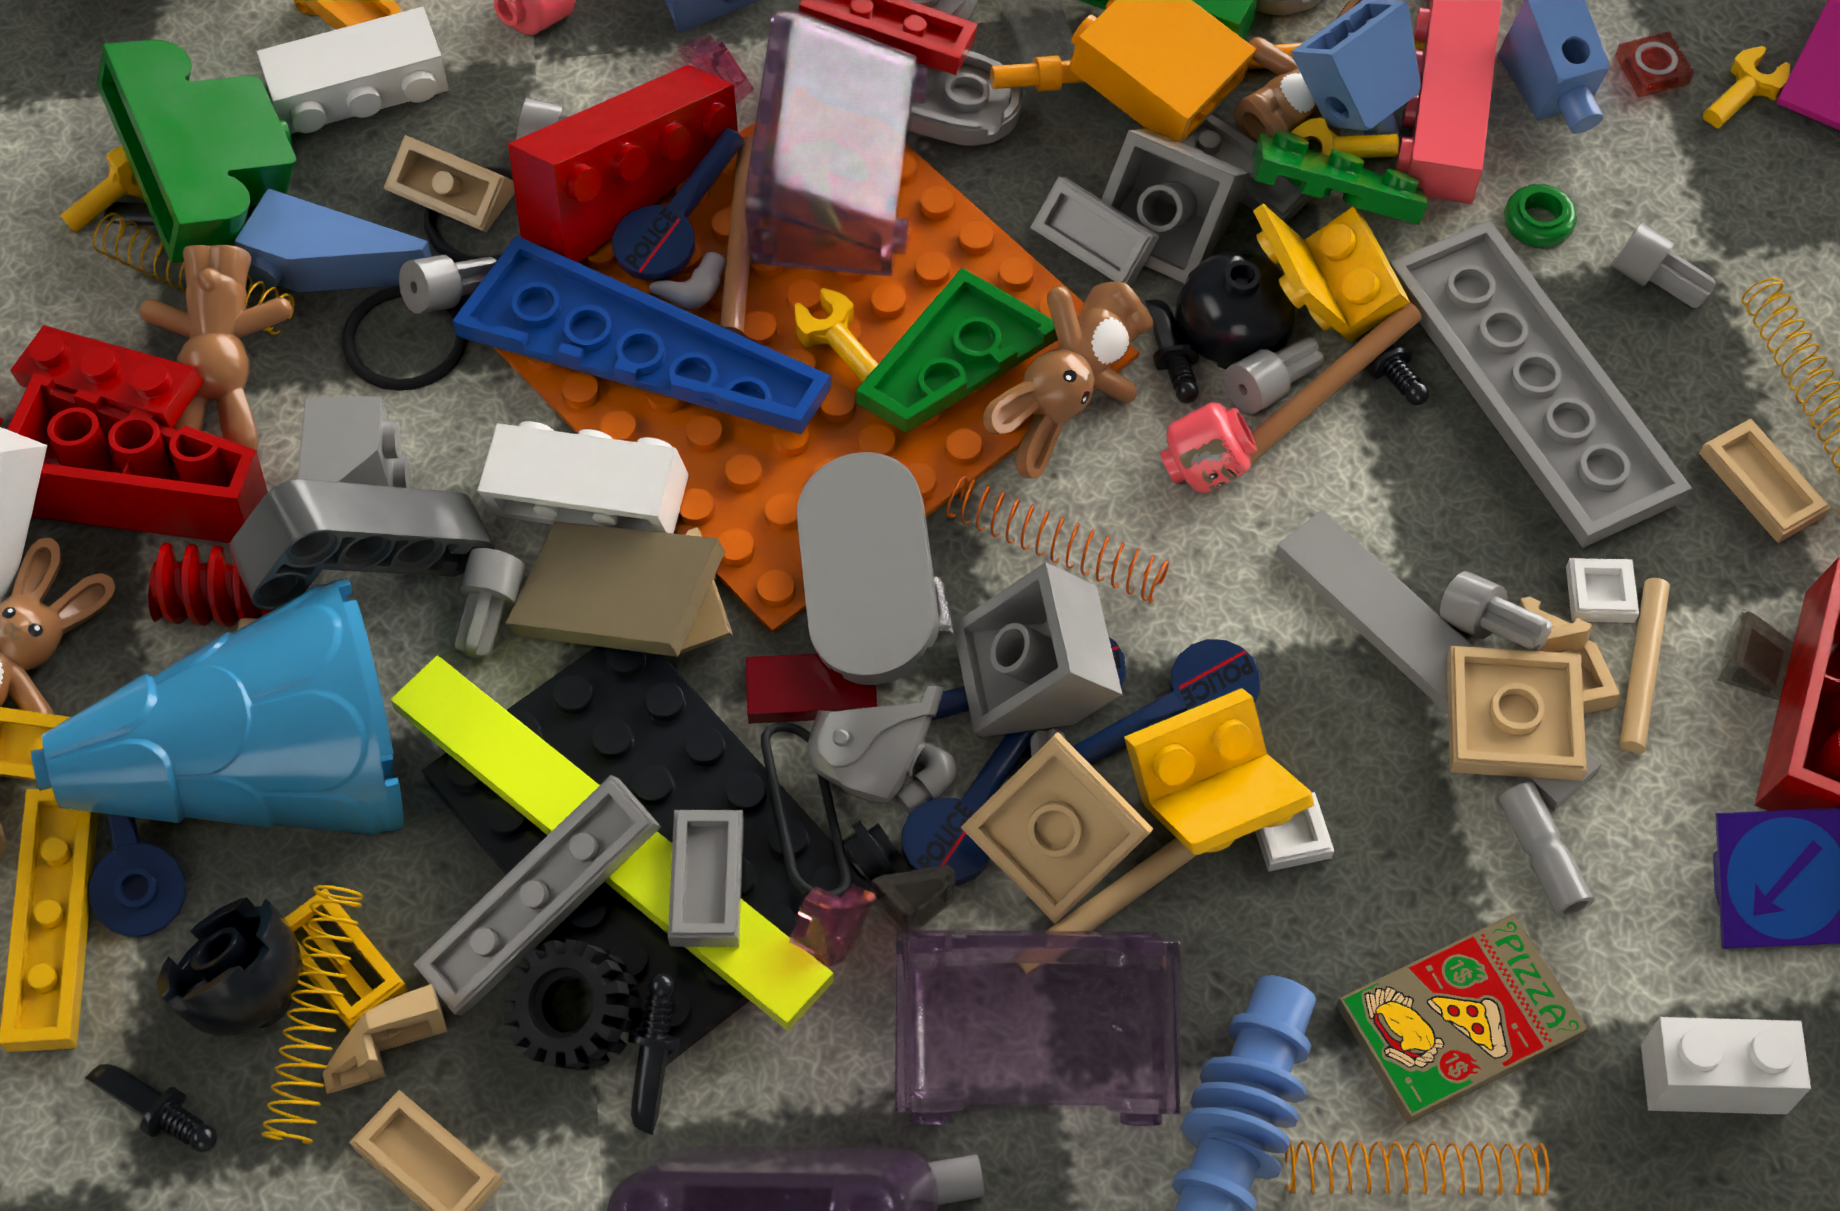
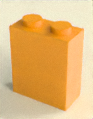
[1068,0,1256,143]

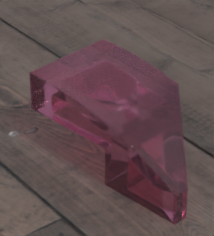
[677,35,754,103]
[789,884,877,967]

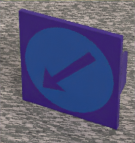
[1713,808,1840,949]

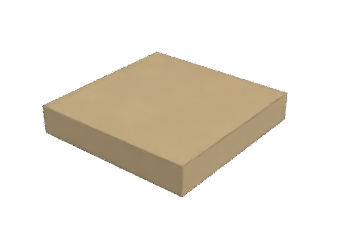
[1447,646,1587,781]
[961,732,1153,924]

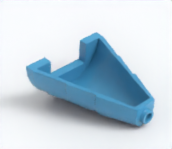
[31,578,404,835]

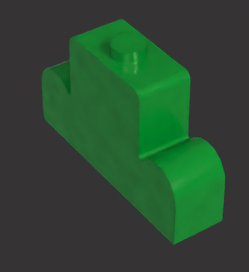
[96,40,296,263]

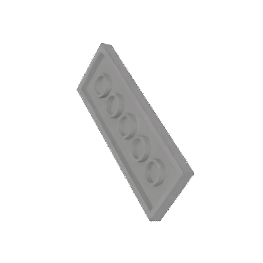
[1389,220,1692,548]

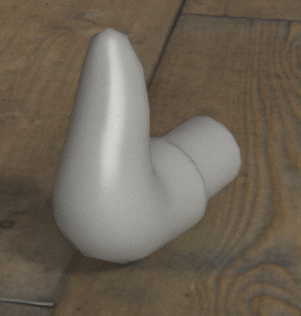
[649,252,726,310]
[895,741,957,815]

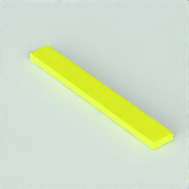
[390,655,834,1032]

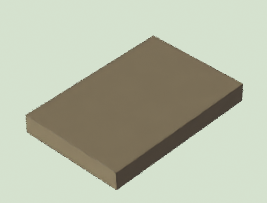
[505,521,725,657]

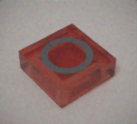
[1615,31,1694,97]

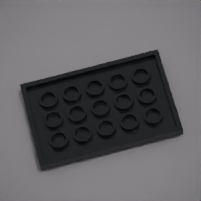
[422,646,878,1066]

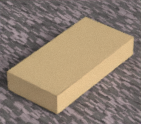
[1699,418,1831,543]
[349,1090,504,1211]

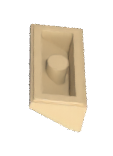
[383,135,515,232]

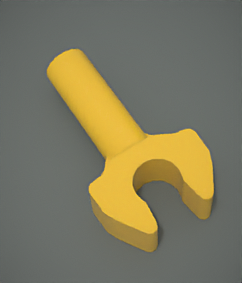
[1703,46,1790,129]
[1291,118,1399,158]
[60,145,144,233]
[795,288,878,383]

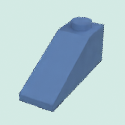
[234,188,432,292]

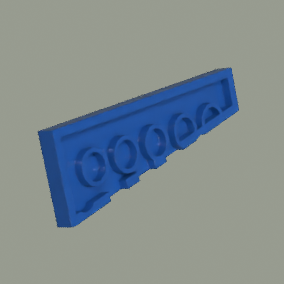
[452,235,831,434]

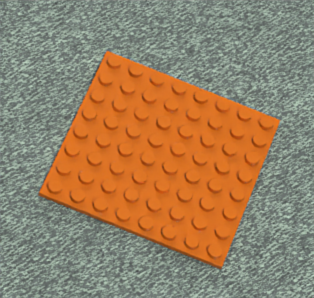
[493,88,1139,634]

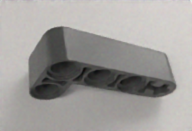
[229,479,495,610]

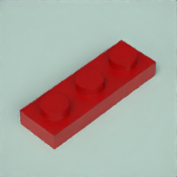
[797,0,978,76]
[10,325,203,428]

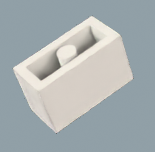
[1641,1017,1811,1114]

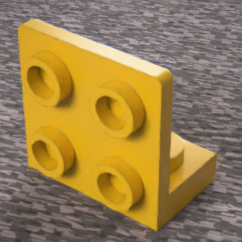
[1253,203,1410,343]
[1124,688,1314,855]

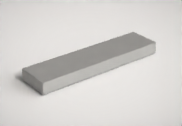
[414,775,661,1016]

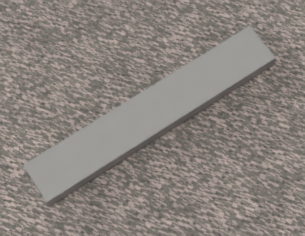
[1275,510,1602,812]

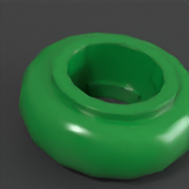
[1504,184,1577,248]

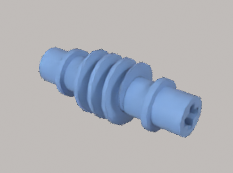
[1172,975,1316,1211]

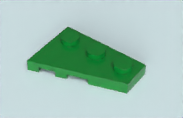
[1252,130,1428,225]
[856,267,1058,433]

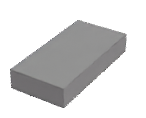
[1030,176,1160,286]
[668,810,744,947]

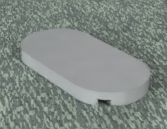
[800,30,1023,146]
[797,452,939,685]

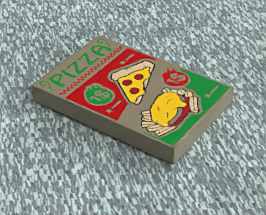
[1336,914,1588,1124]

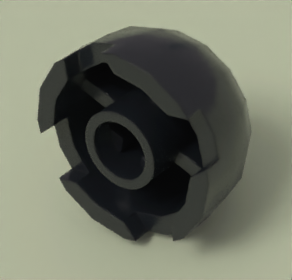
[1175,251,1295,369]
[157,898,303,1037]

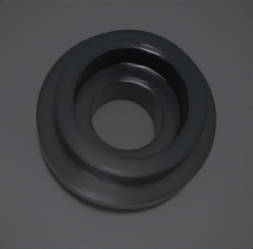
[842,820,901,884]

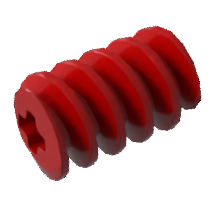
[148,543,274,627]

